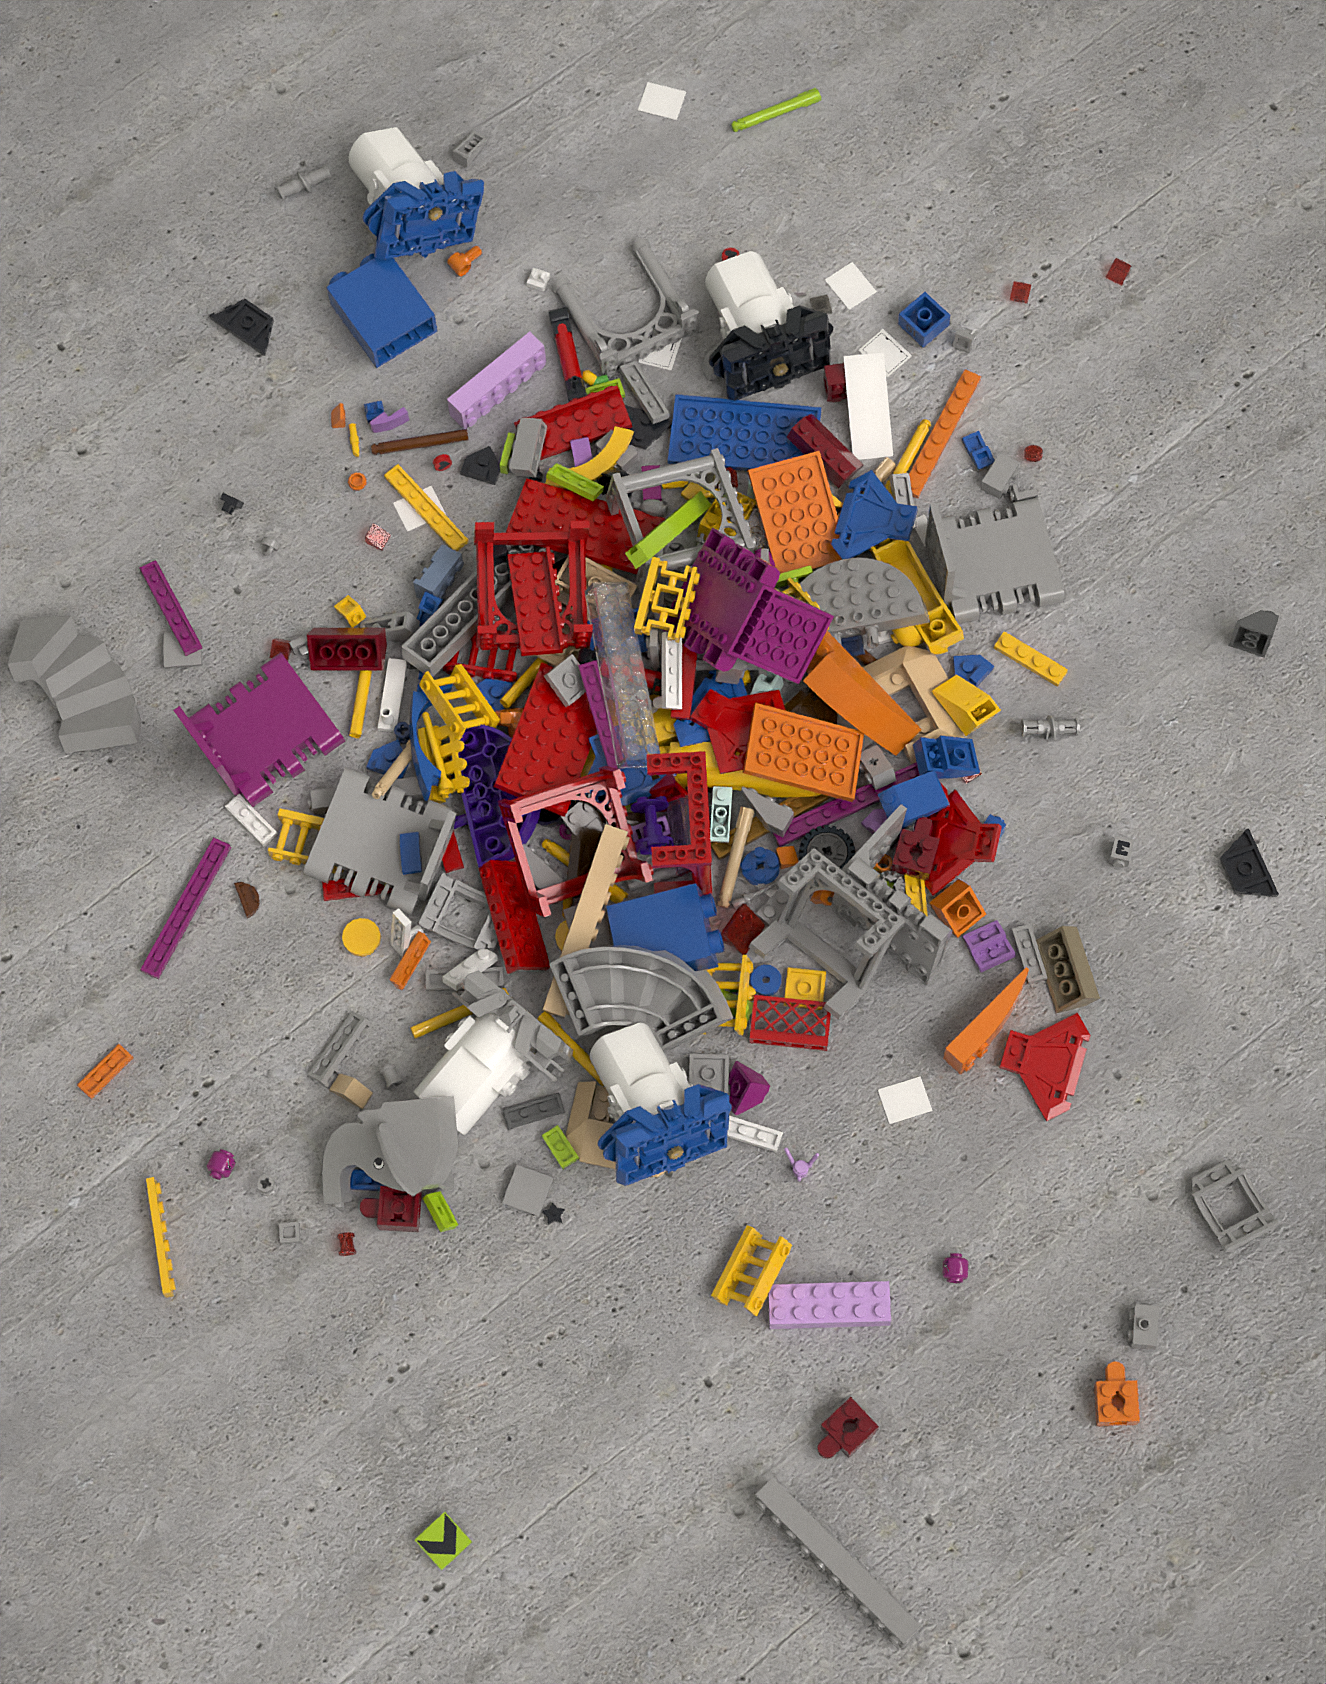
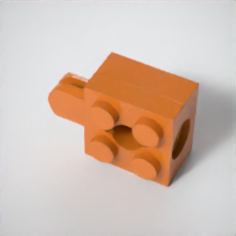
[1094,1361,1140,1426]

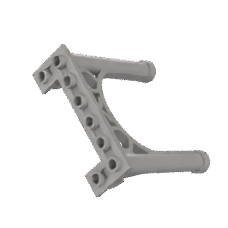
[552,239,699,375]

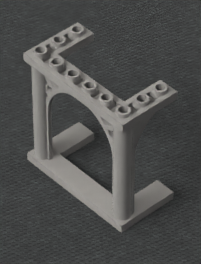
[606,448,756,597]
[749,848,906,1020]

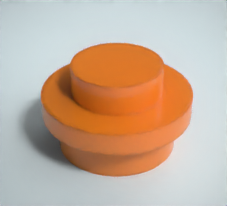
[348,472,367,491]

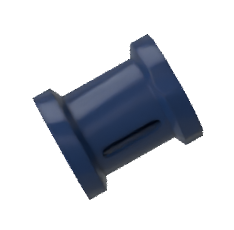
[394,722,410,744]

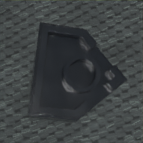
[460,446,501,485]

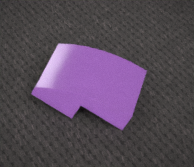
[963,920,1016,972]

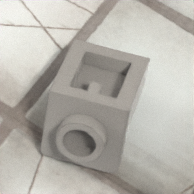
[1009,483,1039,502]

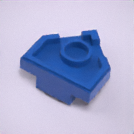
[953,655,995,687]
[476,678,513,712]
[366,740,409,779]

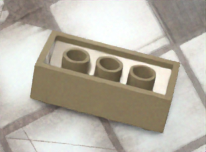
[1036,926,1100,1013]

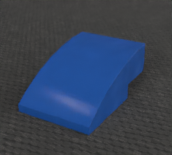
[913,735,980,779]

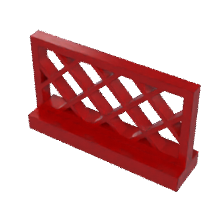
[749,995,831,1051]

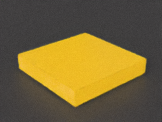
[783,967,826,1010]

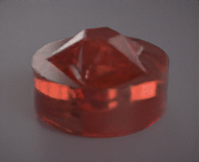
[1024,445,1043,462]

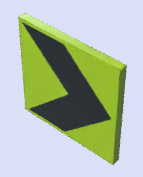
[415,1512,472,1570]

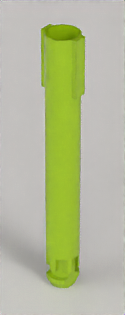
[731,88,821,132]

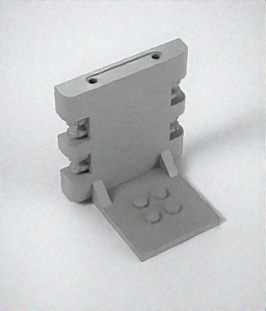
[925,498,1065,624]
[303,767,456,916]
[832,804,952,985]

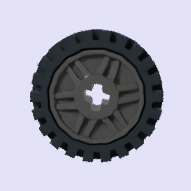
[799,825,856,882]

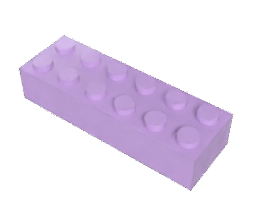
[447,331,546,429]
[768,1281,891,1329]

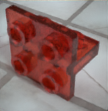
[721,904,765,955]

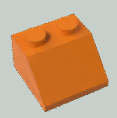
[929,879,986,938]

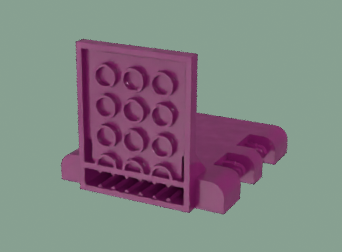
[662,527,834,684]
[173,652,345,807]

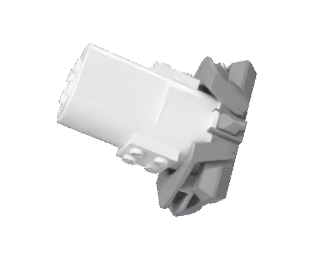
[413,970,573,1135]

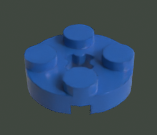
[741,847,780,885]

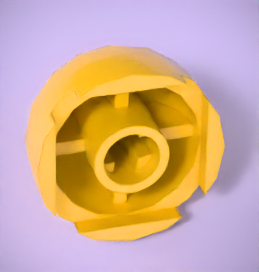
[890,626,924,647]

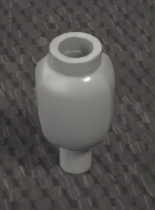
[633,499,668,517]

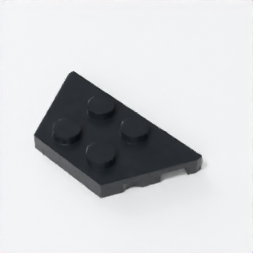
[209,299,274,356]
[625,405,672,450]
[1220,828,1279,897]

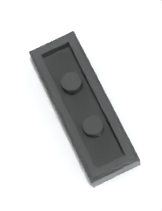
[503,1093,565,1130]

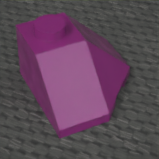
[728,1061,770,1115]

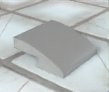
[163,630,202,669]
[502,1164,554,1216]

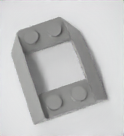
[418,873,498,950]
[1192,1160,1279,1253]

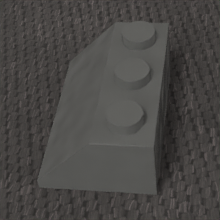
[1228,610,1279,658]

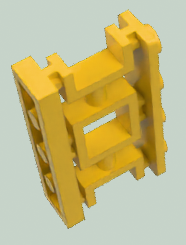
[634,557,700,643]

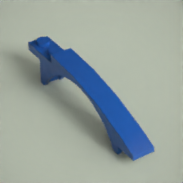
[409,670,453,801]

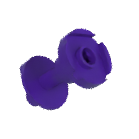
[630,796,674,855]

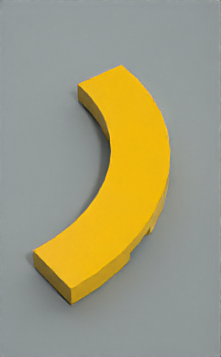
[545,427,634,488]

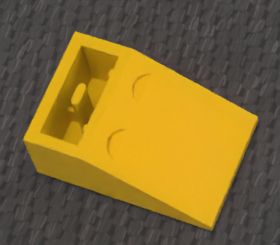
[697,492,756,540]
[931,674,1001,736]

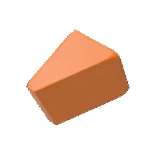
[331,403,346,428]
[775,846,799,869]

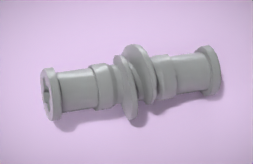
[277,164,332,200]
[1020,715,1080,739]

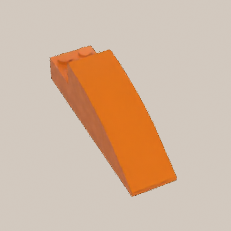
[803,631,922,756]

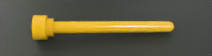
[422,712,454,795]

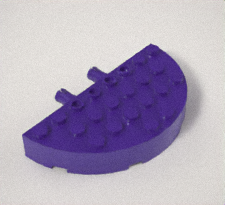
[448,724,541,868]

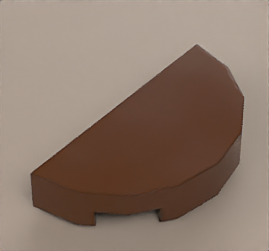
[234,882,260,919]

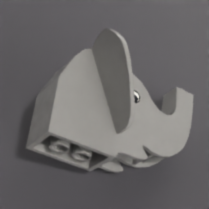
[322,1096,458,1207]

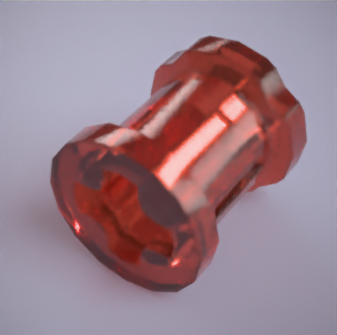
[337,1232,357,1256]

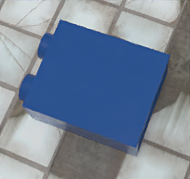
[326,253,438,368]
[606,883,725,971]

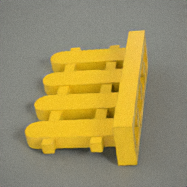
[418,725,470,804]

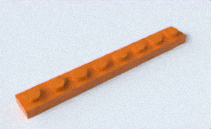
[909,369,981,499]

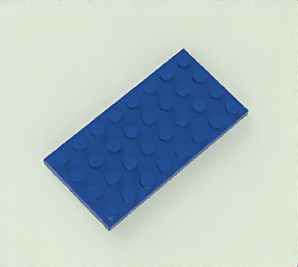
[668,394,822,471]

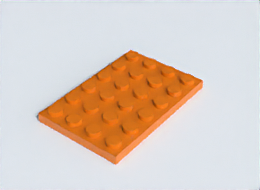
[747,451,842,574]
[743,703,864,802]

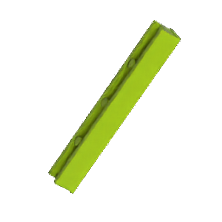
[625,491,712,569]

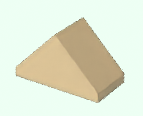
[329,1073,373,1110]

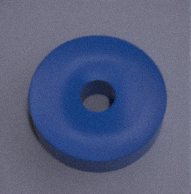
[750,965,782,996]

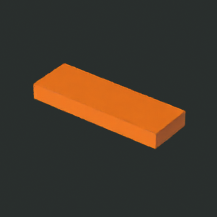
[390,931,431,990]
[77,1044,133,1100]

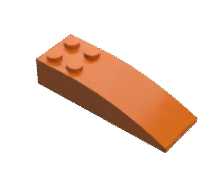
[943,967,1029,1075]

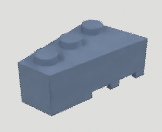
[413,544,464,601]

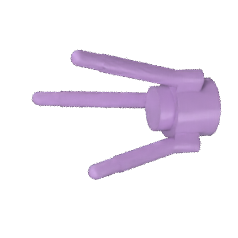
[784,1148,819,1181]

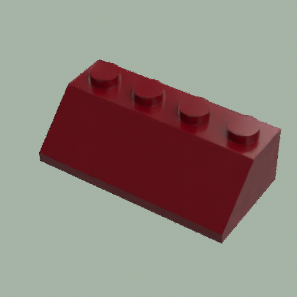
[787,414,864,489]
[307,628,387,671]

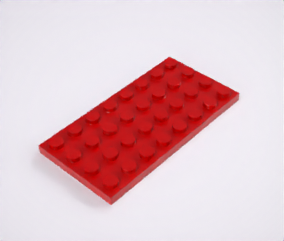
[506,478,666,574]
[493,662,609,817]

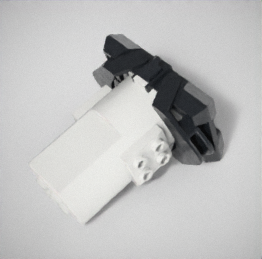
[705,251,833,401]

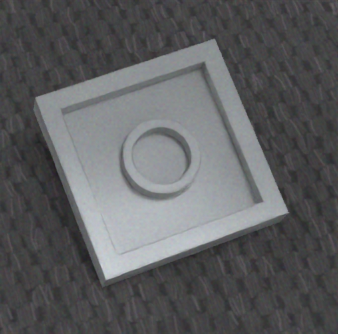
[544,654,586,707]

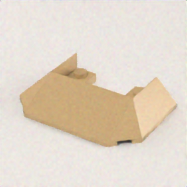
[863,646,965,764]
[565,1081,667,1178]

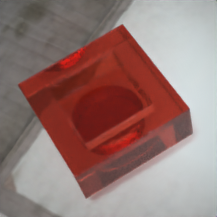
[1010,281,1032,304]

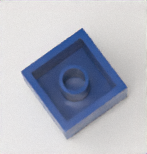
[898,292,951,348]

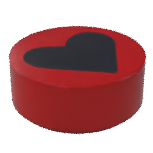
[722,248,740,261]
[433,454,452,471]

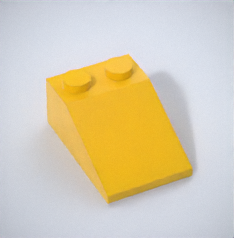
[631,694,678,751]

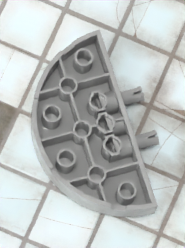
[791,558,930,648]

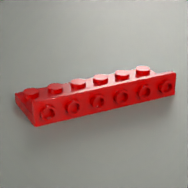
[514,385,632,460]
[507,546,567,656]
[479,860,551,974]

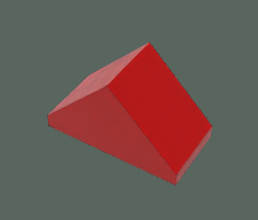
[649,774,688,802]

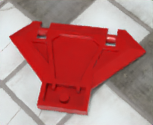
[690,689,786,774]
[924,789,1002,896]
[999,1013,1091,1122]

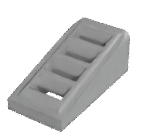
[453,131,488,168]

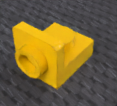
[334,595,366,628]

